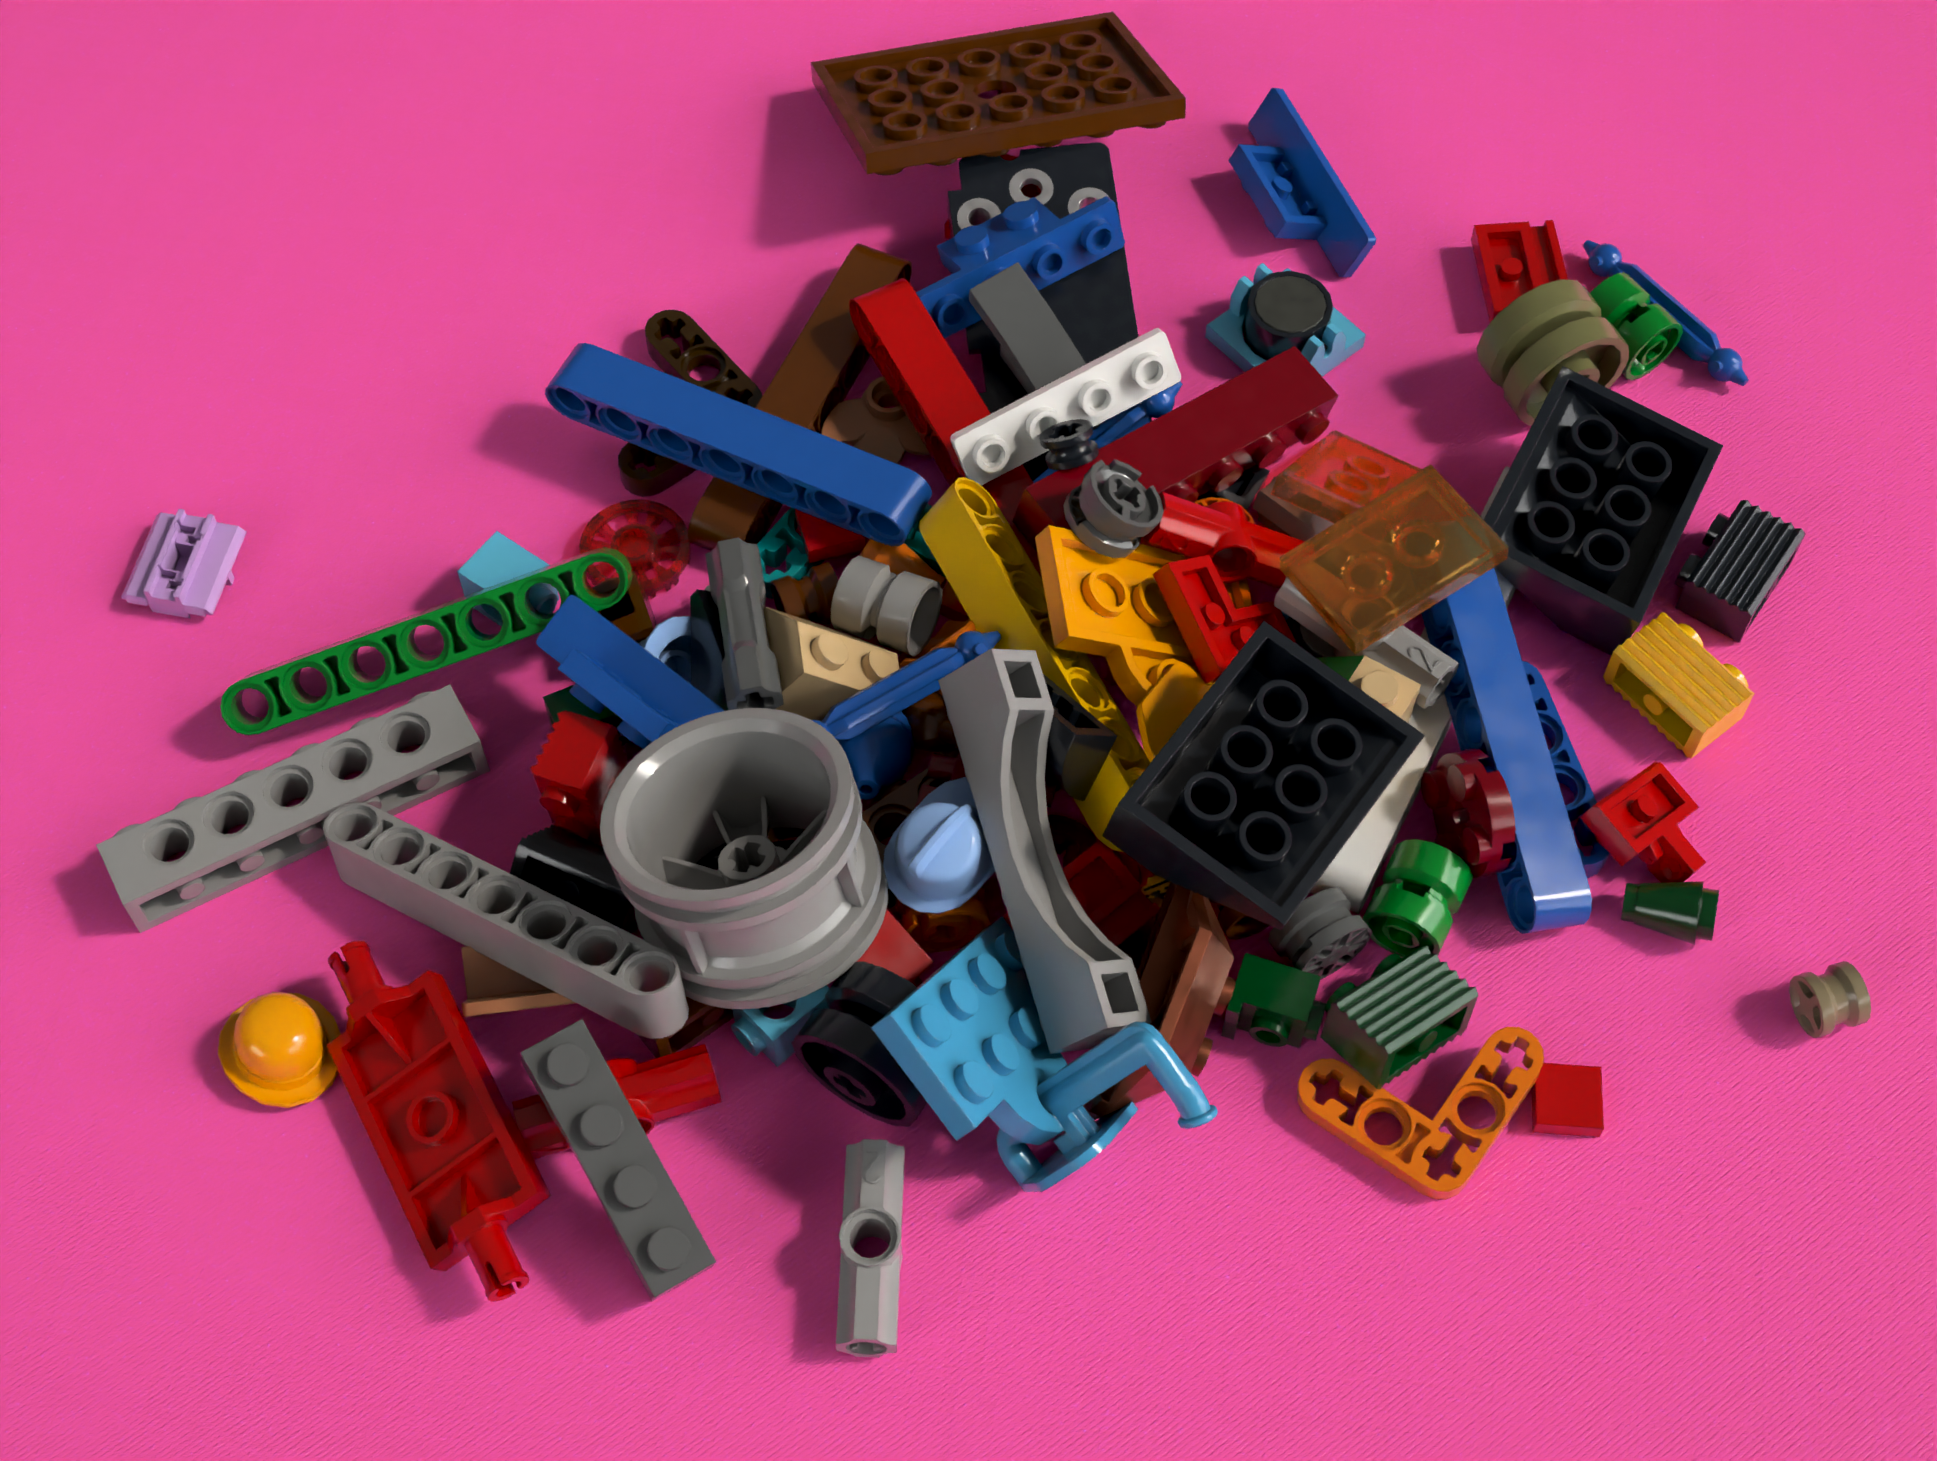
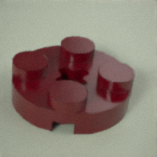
[1421,749,1516,878]

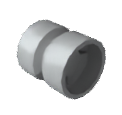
[831,556,942,656]

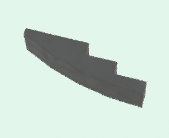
[969,262,1103,430]

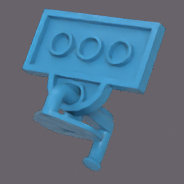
[871,916,1218,1192]

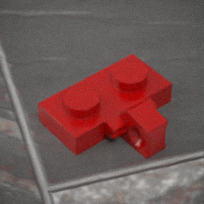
[1580,761,1706,883]

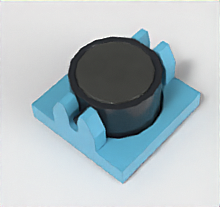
[1205,263,1366,377]

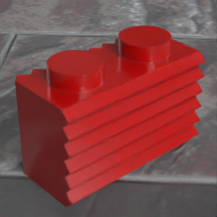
[530,710,628,846]

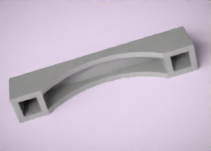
[938,648,1152,1054]

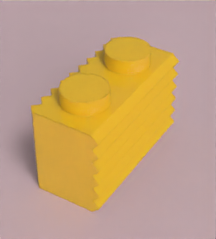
[1603,612,1755,758]

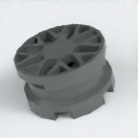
[1063,459,1164,558]
[1268,888,1372,980]

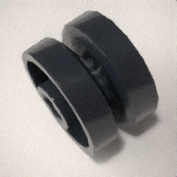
[791,961,927,1127]

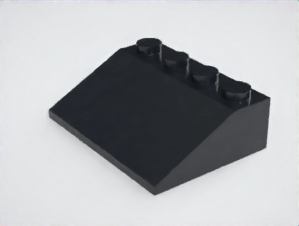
[1480,366,1723,655]
[1102,621,1425,930]

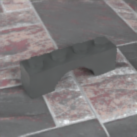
[521,1019,716,1302]

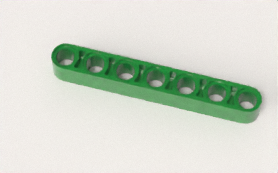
[220,547,633,735]

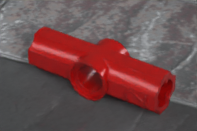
[1140,492,1315,589]
[512,1044,722,1159]

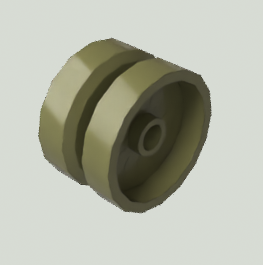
[1477,279,1629,426]

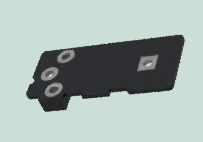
[947,143,1152,481]

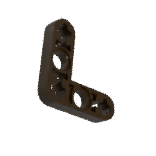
[618,309,762,497]

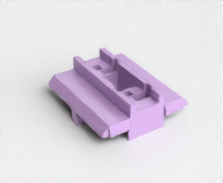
[121,509,247,619]

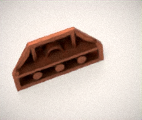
[1083,882,1236,1121]

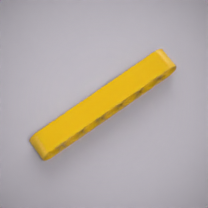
[919,477,1151,852]

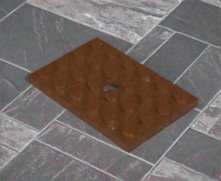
[811,12,1186,175]

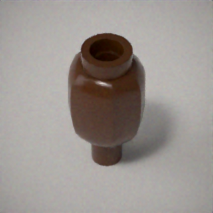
[902,692,958,752]

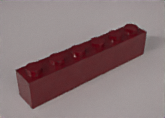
[1012,346,1339,551]

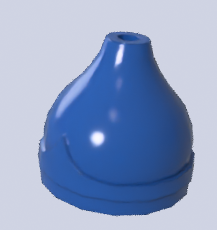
[838,711,915,800]

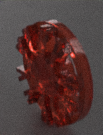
[579,499,691,599]

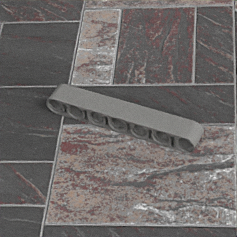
[323,802,689,1039]

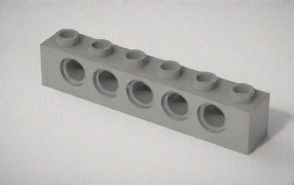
[96,684,490,933]

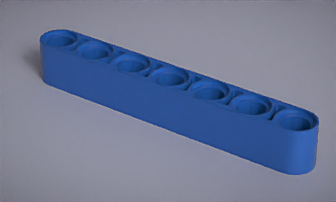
[545,343,932,546]
[1406,522,1592,934]

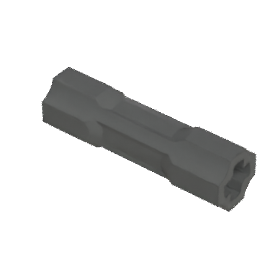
[705,537,784,710]

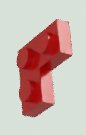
[1153,555,1296,685]

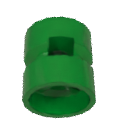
[1590,272,1683,380]
[1363,839,1473,957]

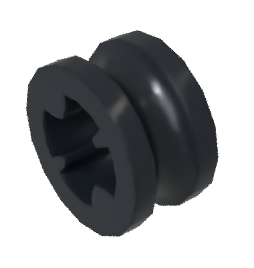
[1039,419,1099,470]

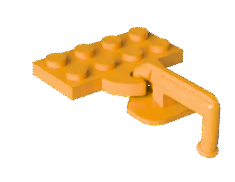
[1035,525,1252,762]

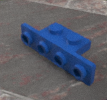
[1228,88,1376,277]
[916,196,1125,339]
[536,595,726,749]

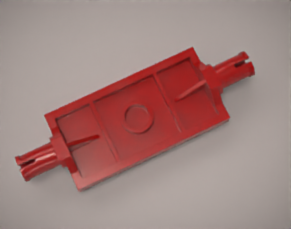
[326,941,551,1302]

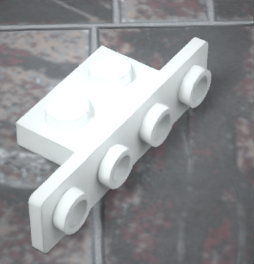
[950,328,1181,486]

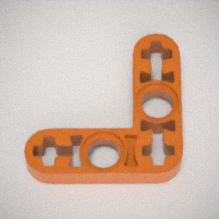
[1297,1027,1544,1200]

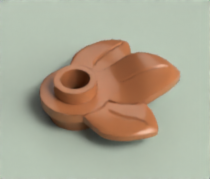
[822,376,931,464]

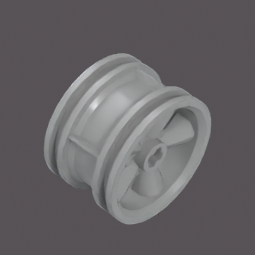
[600,708,888,1009]

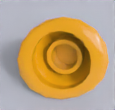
[218,992,341,1108]

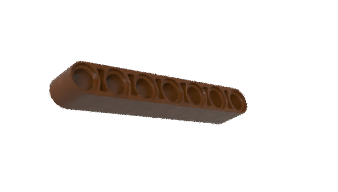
[688,243,912,551]

